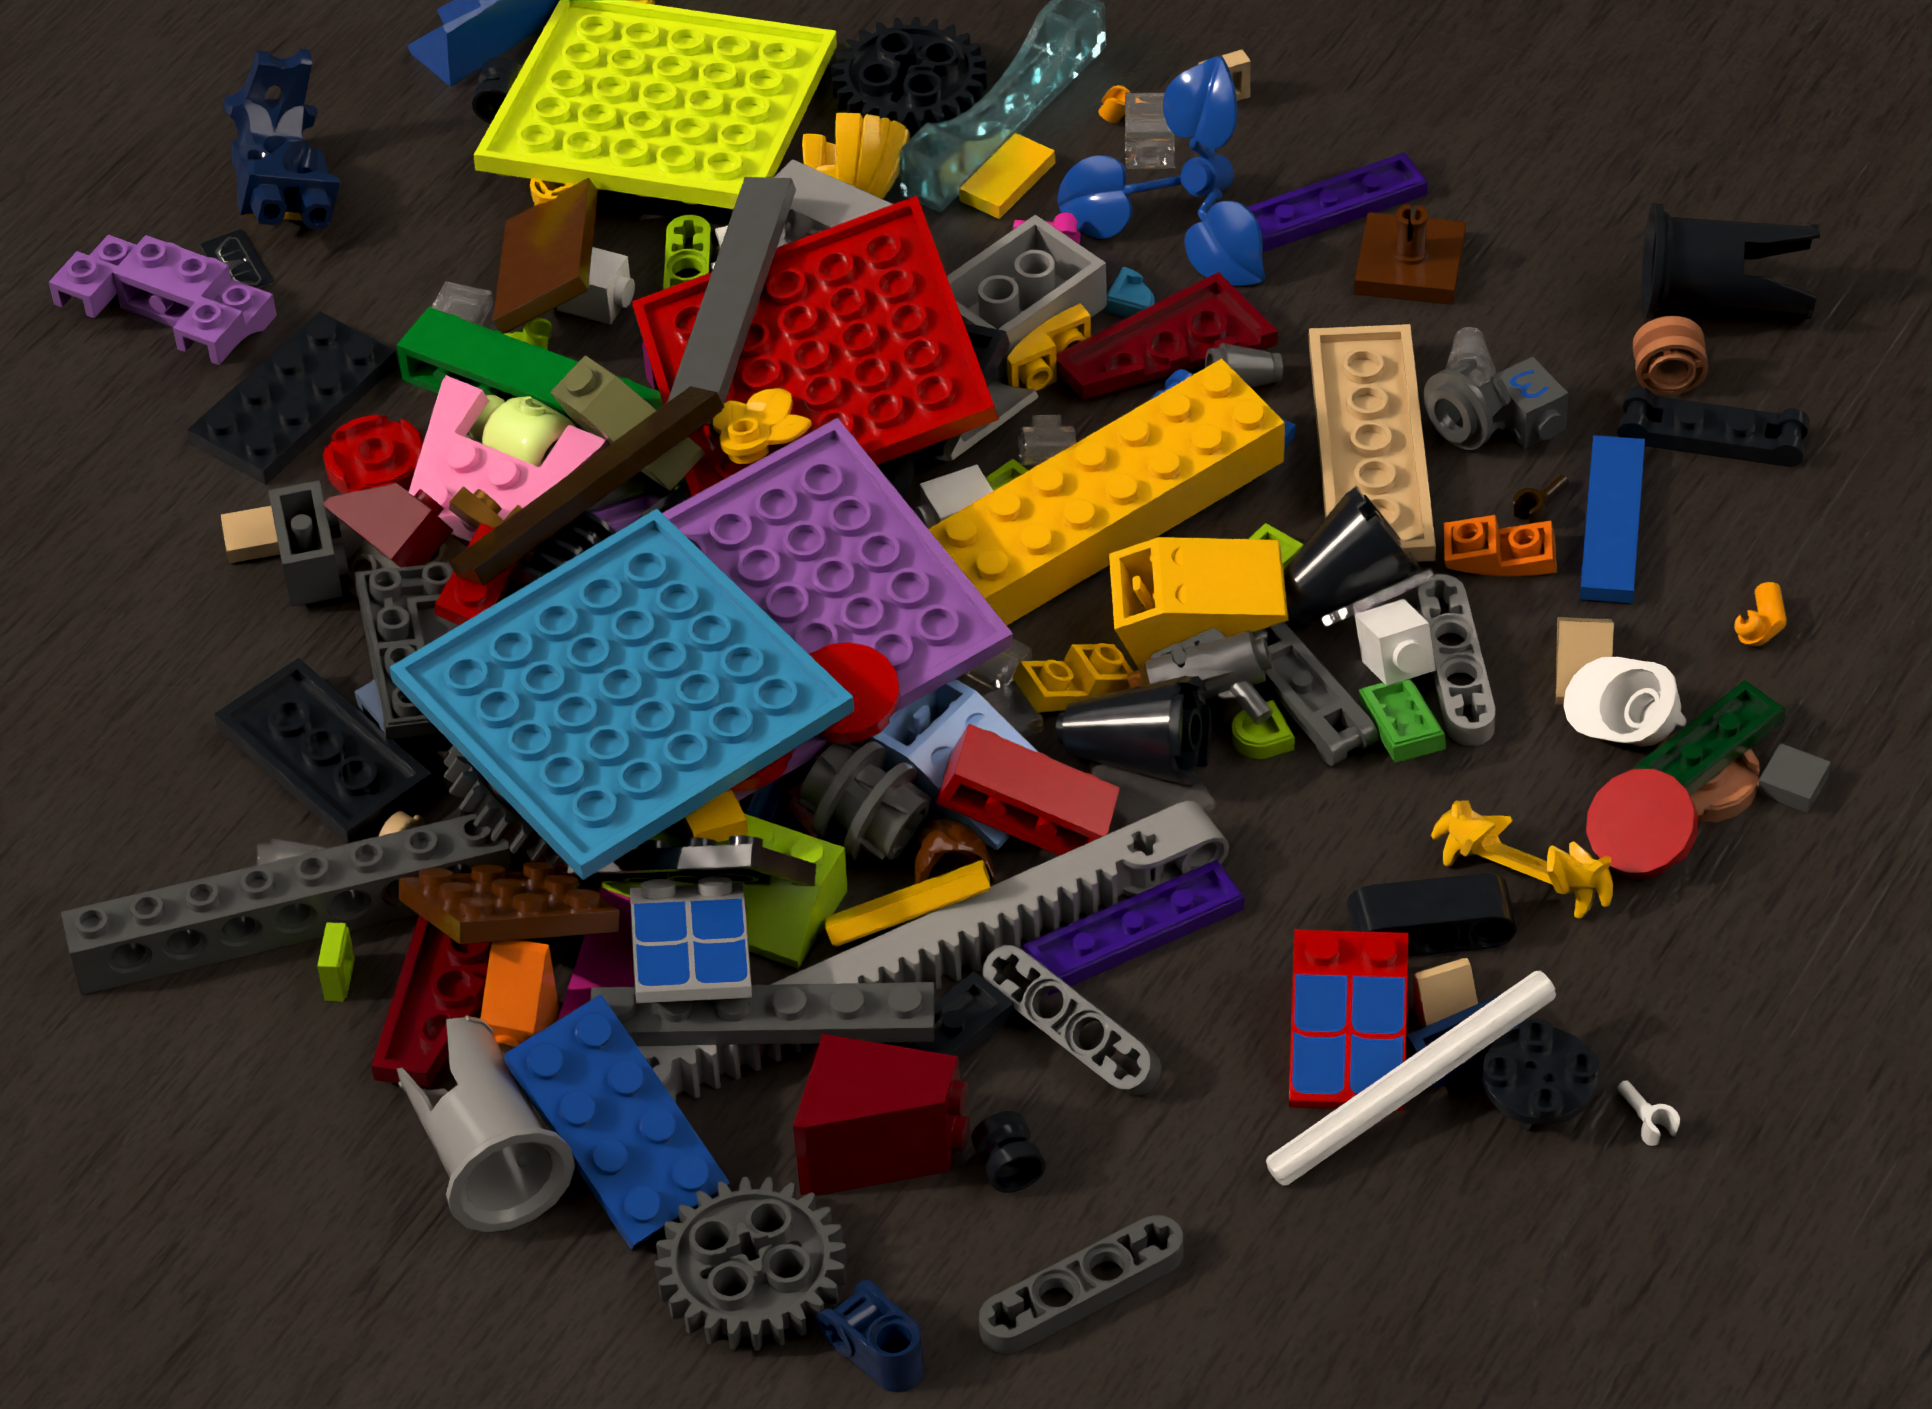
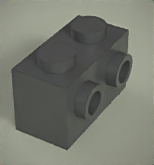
[268,480,349,607]

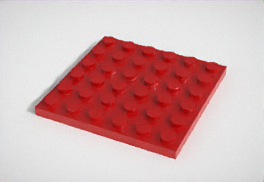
[632,196,1000,497]

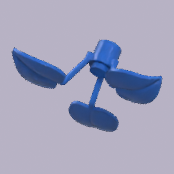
[1057,56,1266,286]

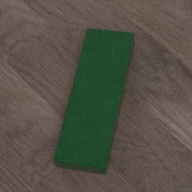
[1634,680,1786,796]

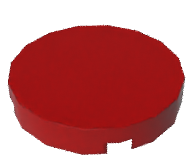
[323,414,424,494]
[809,642,900,744]
[1586,769,1699,879]

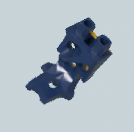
[223,49,340,229]

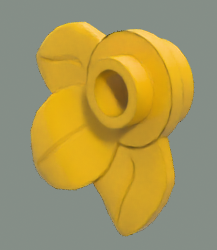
[713,388,812,464]

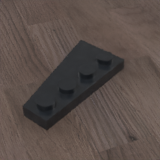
[567,836,816,886]

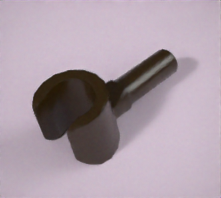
[1513,475,1569,524]

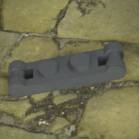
[1252,622,1379,766]

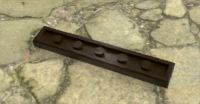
[449,386,725,585]

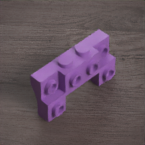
[49,235,277,365]

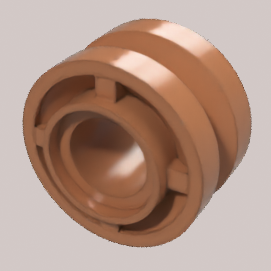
[1632,316,1708,395]

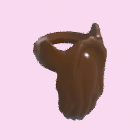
[915,818,995,910]

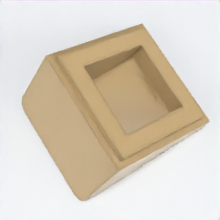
[1413,958,1478,1028]

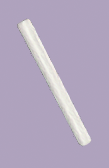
[1266,971,1556,1186]

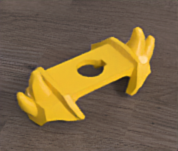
[1431,801,1613,919]

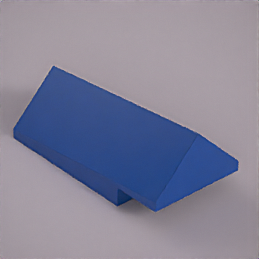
[407,0,559,87]

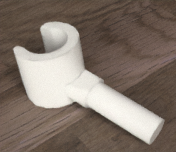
[1617,1080,1680,1146]

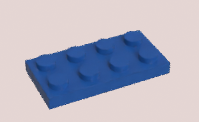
[503,994,730,1251]

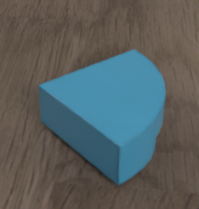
[1105,267,1155,317]

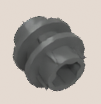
[798,741,932,861]

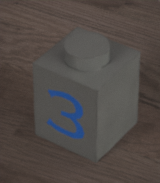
[1490,357,1569,449]

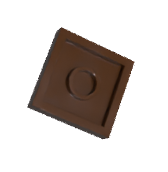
[1354,204,1466,305]

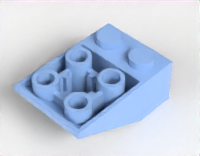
[866,679,1038,850]

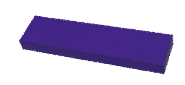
[1248,152,1428,252]
[1022,860,1245,996]

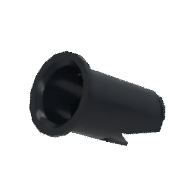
[1641,203,1820,319]

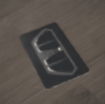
[201,229,273,288]

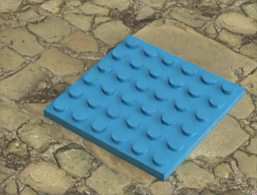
[389,509,854,880]

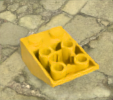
[1109,537,1288,670]

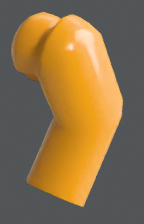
[1734,582,1787,647]

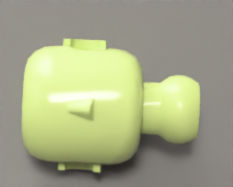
[469,395,577,467]

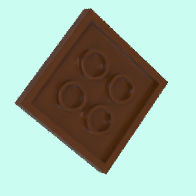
[399,861,620,944]

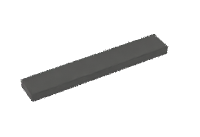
[667,177,796,424]

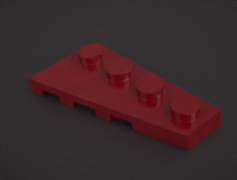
[1056,272,1278,399]
[371,915,523,1087]

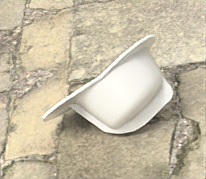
[1563,657,1686,747]

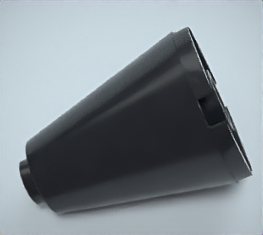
[1283,485,1421,626]
[1056,676,1212,785]

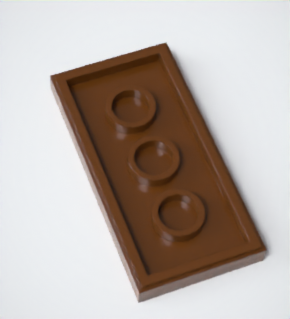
[493,178,598,334]

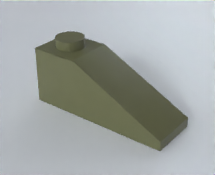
[550,355,706,491]

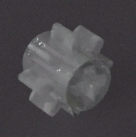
[1018,415,1076,468]

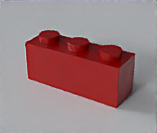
[936,724,1120,856]

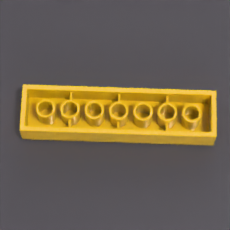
[928,358,1285,626]

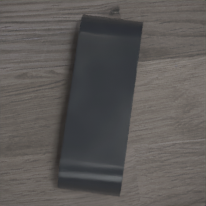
[1347,873,1517,957]

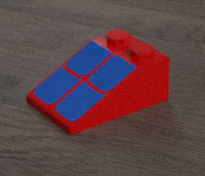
[1289,929,1408,1111]

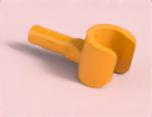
[1098,85,1167,124]

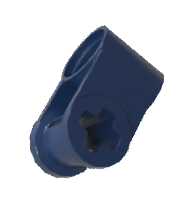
[816,1279,925,1392]

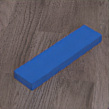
[1580,435,1645,604]

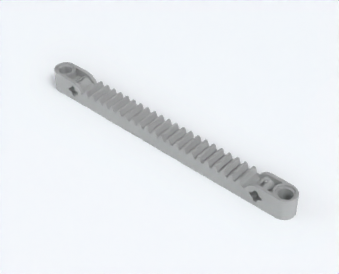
[637,801,1230,1103]

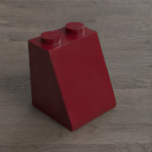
[793,1034,970,1196]

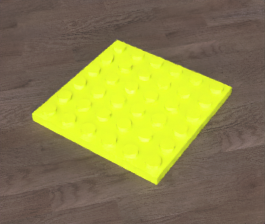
[474,0,837,210]

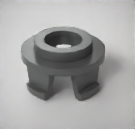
[1424,359,1511,450]

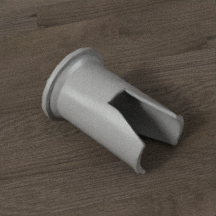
[397,1016,575,1232]

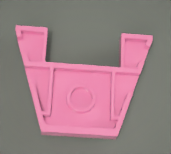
[409,375,609,547]

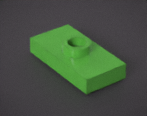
[1359,678,1446,763]

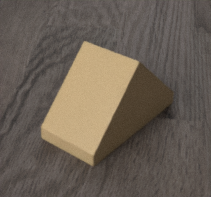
[1556,617,1614,704]

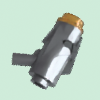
[1127,628,1273,725]

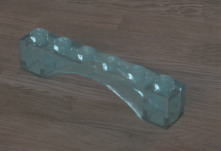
[898,0,1106,213]

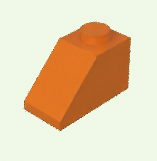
[480,940,560,1054]

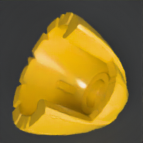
[802,113,910,199]

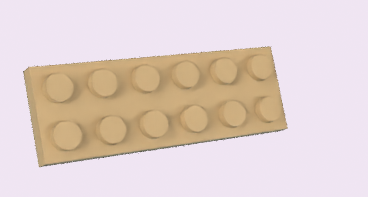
[1309,324,1436,562]

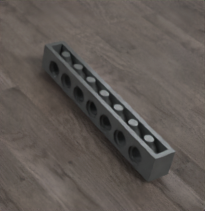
[61,813,513,995]

